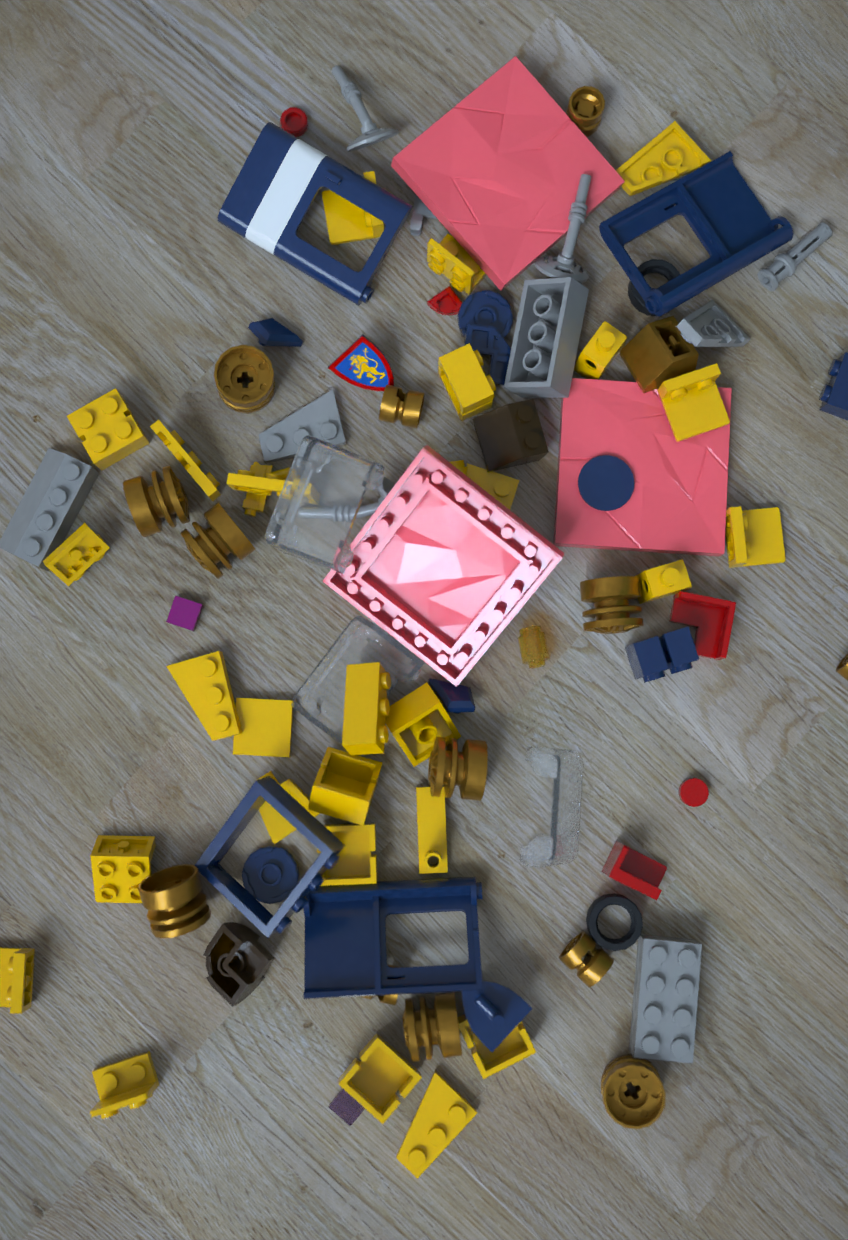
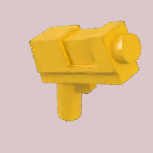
[242,462,293,517]

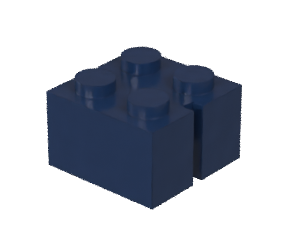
[625,626,699,683]

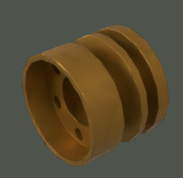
[214,345,275,414]
[123,465,190,537]
[180,503,256,579]
[580,576,644,634]
[428,736,488,801]
[138,864,211,938]
[403,992,462,1062]
[601,1054,666,1129]

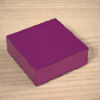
[166,596,203,631]

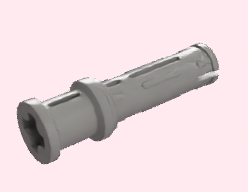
[758,222,832,291]

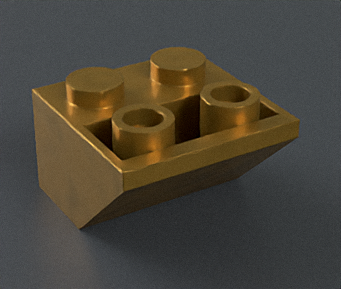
[619,316,699,393]

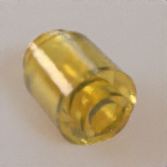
[517,626,550,669]

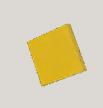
[233,698,294,757]

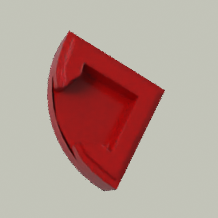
[427,286,462,315]

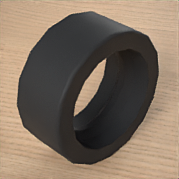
[628,259,680,316]
[586,893,643,951]

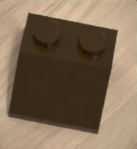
[473,399,549,472]

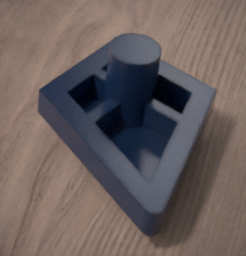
[248,318,303,347]
[428,678,475,714]

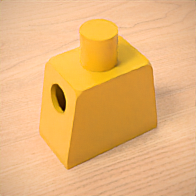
[574,321,627,380]
[636,559,692,605]
[258,771,320,844]

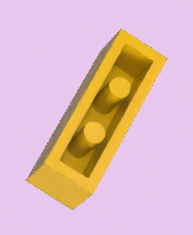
[342,662,391,755]

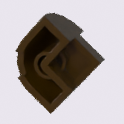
[203,922,275,1007]

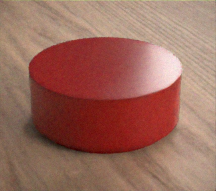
[280,107,308,137]
[678,778,709,807]

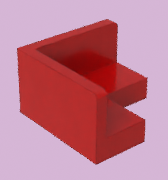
[669,591,736,660]
[601,841,667,900]

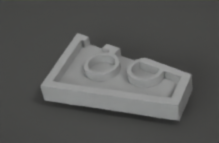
[676,300,751,347]
[258,389,346,464]

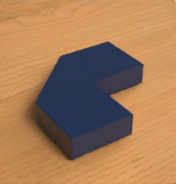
[464,323,511,385]

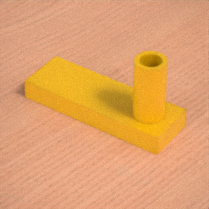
[416,786,448,874]

